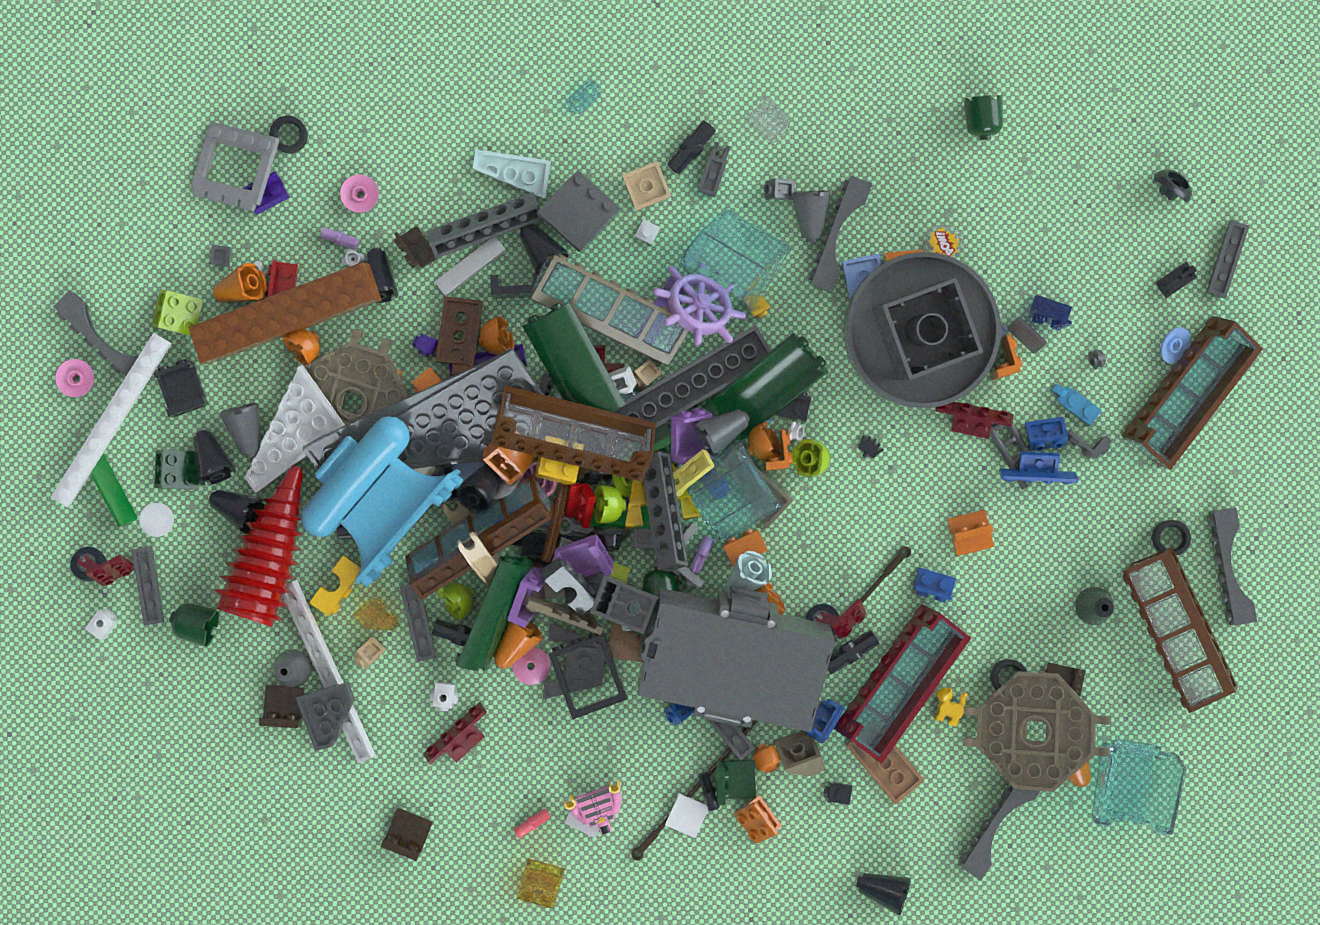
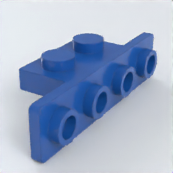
[999,451,1079,484]

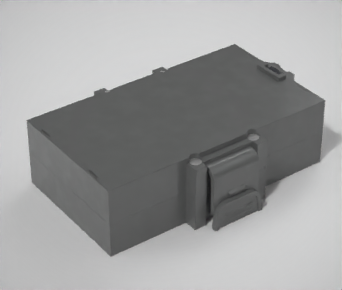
[638,585,835,732]

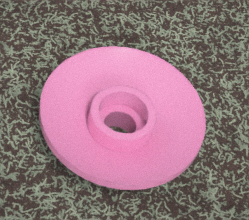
[340,174,379,213]
[55,359,94,397]
[512,647,551,685]

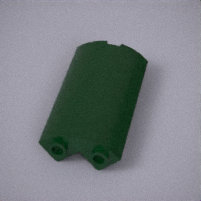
[522,302,625,412]
[705,333,829,442]
[455,555,533,671]

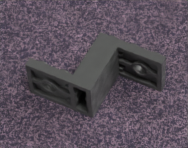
[584,572,660,634]

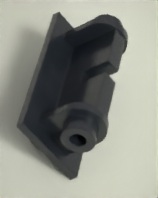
[1155,261,1197,298]

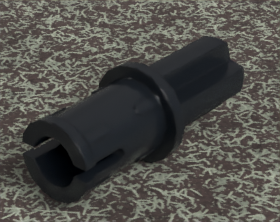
[698,772,720,811]

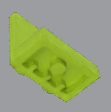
[151,290,203,336]

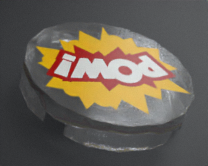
[924,224,963,259]

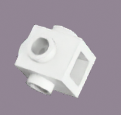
[430,682,459,711]

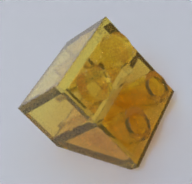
[352,598,400,631]
[517,858,565,909]

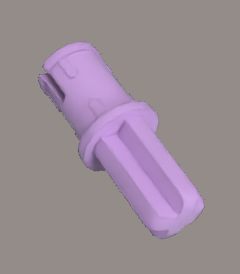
[321,227,359,250]
[689,535,715,573]

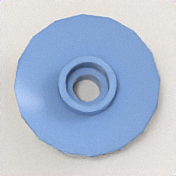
[1161,327,1190,363]

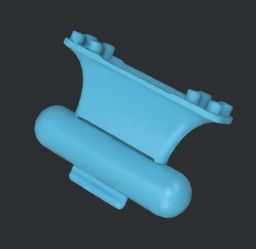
[300,416,464,588]

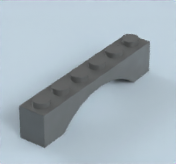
[809,176,873,293]
[53,290,157,378]
[1207,508,1258,626]
[959,786,1040,881]

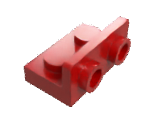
[265,260,299,297]
[565,483,596,529]

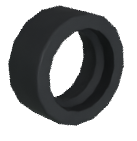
[269,115,308,154]
[1151,520,1191,555]
[990,659,1027,691]

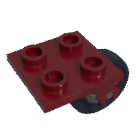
[70,546,135,586]
[805,598,867,640]

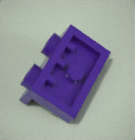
[243,171,290,215]

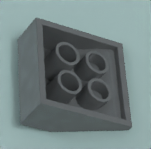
[536,170,621,252]

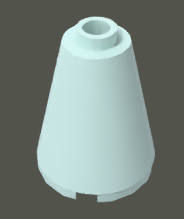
[725,551,772,598]

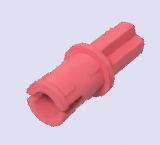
[513,809,551,839]

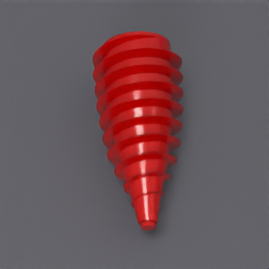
[214,465,304,627]

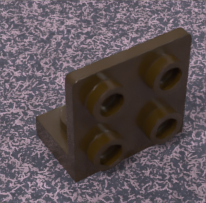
[394,226,438,271]
[259,685,305,728]
[380,808,433,861]

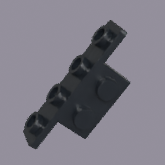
[511,532,581,564]

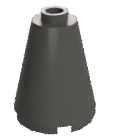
[792,191,830,242]
[220,403,260,458]
[694,409,750,457]
[273,649,312,687]

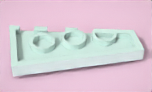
[473,149,551,200]

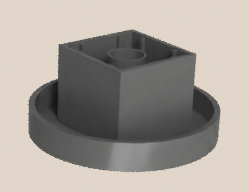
[843,252,1001,408]

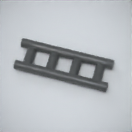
[990,423,1030,490]

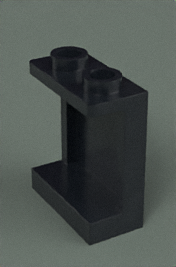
[490,273,543,299]
[153,359,209,418]

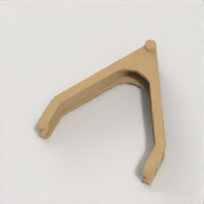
[441,501,499,588]

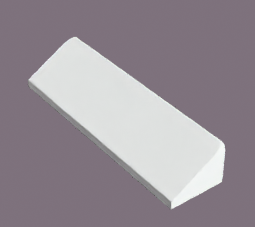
[435,237,506,296]

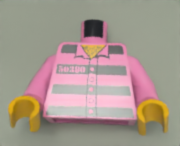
[562,780,622,835]

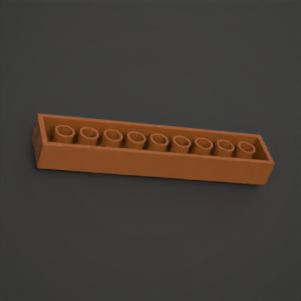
[188,262,381,364]

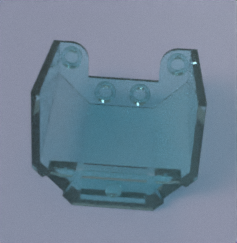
[688,439,784,542]
[1092,739,1187,836]

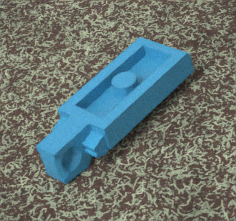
[1050,384,1102,426]

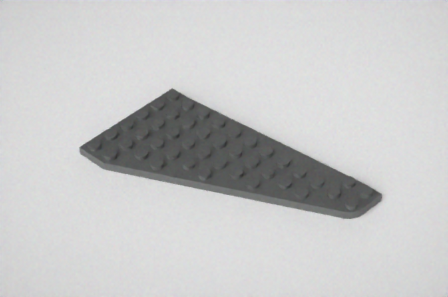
[303,348,570,469]

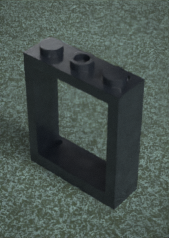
[548,633,628,720]

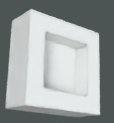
[635,219,660,246]

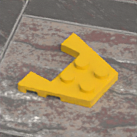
[625,463,700,528]

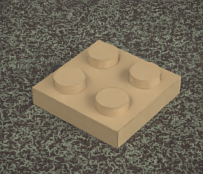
[622,161,672,211]

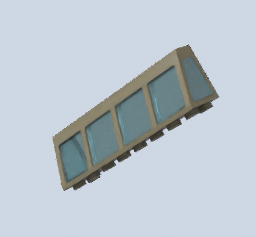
[528,254,689,365]

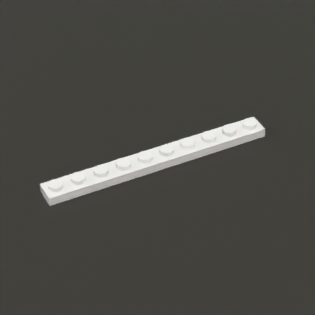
[51,333,172,507]
[283,580,376,764]

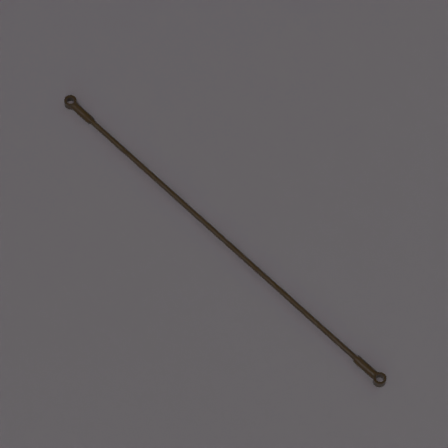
[631,546,911,861]

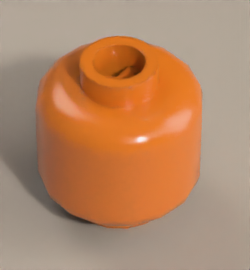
[752,743,781,774]

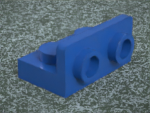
[1025,417,1068,452]
[912,567,956,603]

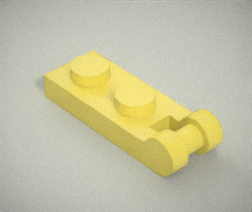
[673,449,715,497]

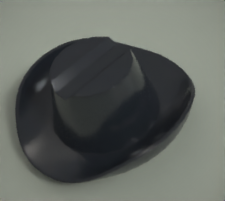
[1154,169,1192,203]
[587,527,631,552]

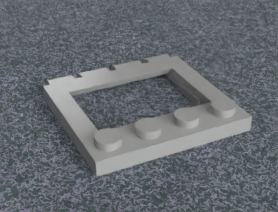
[191,121,280,211]

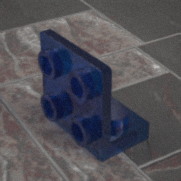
[1028,295,1072,331]

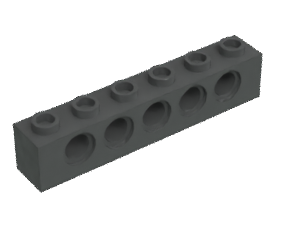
[426,192,543,259]
[643,451,688,572]

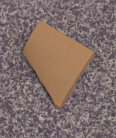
[609,622,642,662]

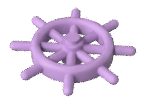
[653,263,746,346]

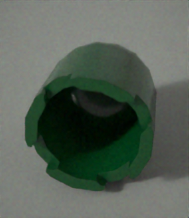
[964,95,1003,140]
[642,566,679,596]
[169,603,219,647]

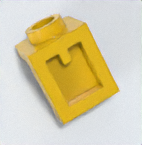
[742,289,771,319]

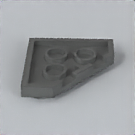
[296,681,355,751]

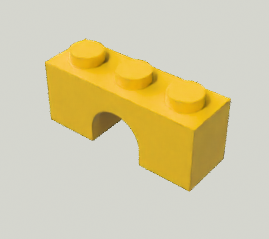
[309,555,361,616]

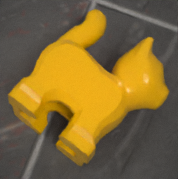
[933,687,968,727]

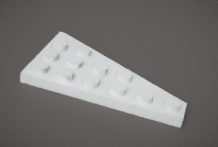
[245,365,345,493]

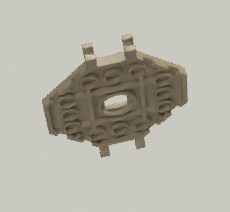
[304,329,410,465]
[963,671,1111,792]

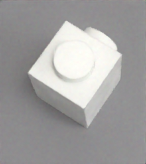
[85,609,119,640]

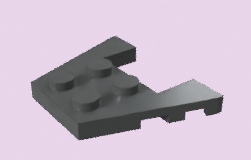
[543,623,605,699]

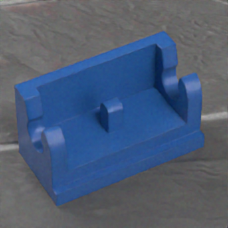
[804,699,845,744]

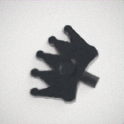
[858,435,884,459]

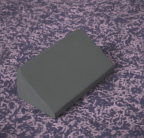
[1007,317,1047,354]

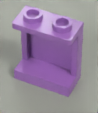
[671,408,712,465]
[552,534,614,588]
[507,566,546,628]

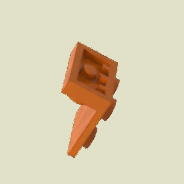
[990,334,1022,381]
[764,429,793,471]

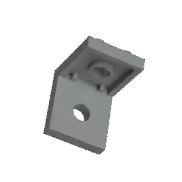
[673,523,704,588]

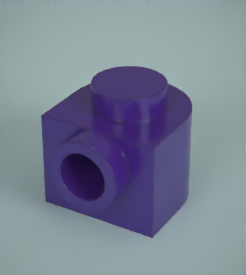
[412,333,438,357]

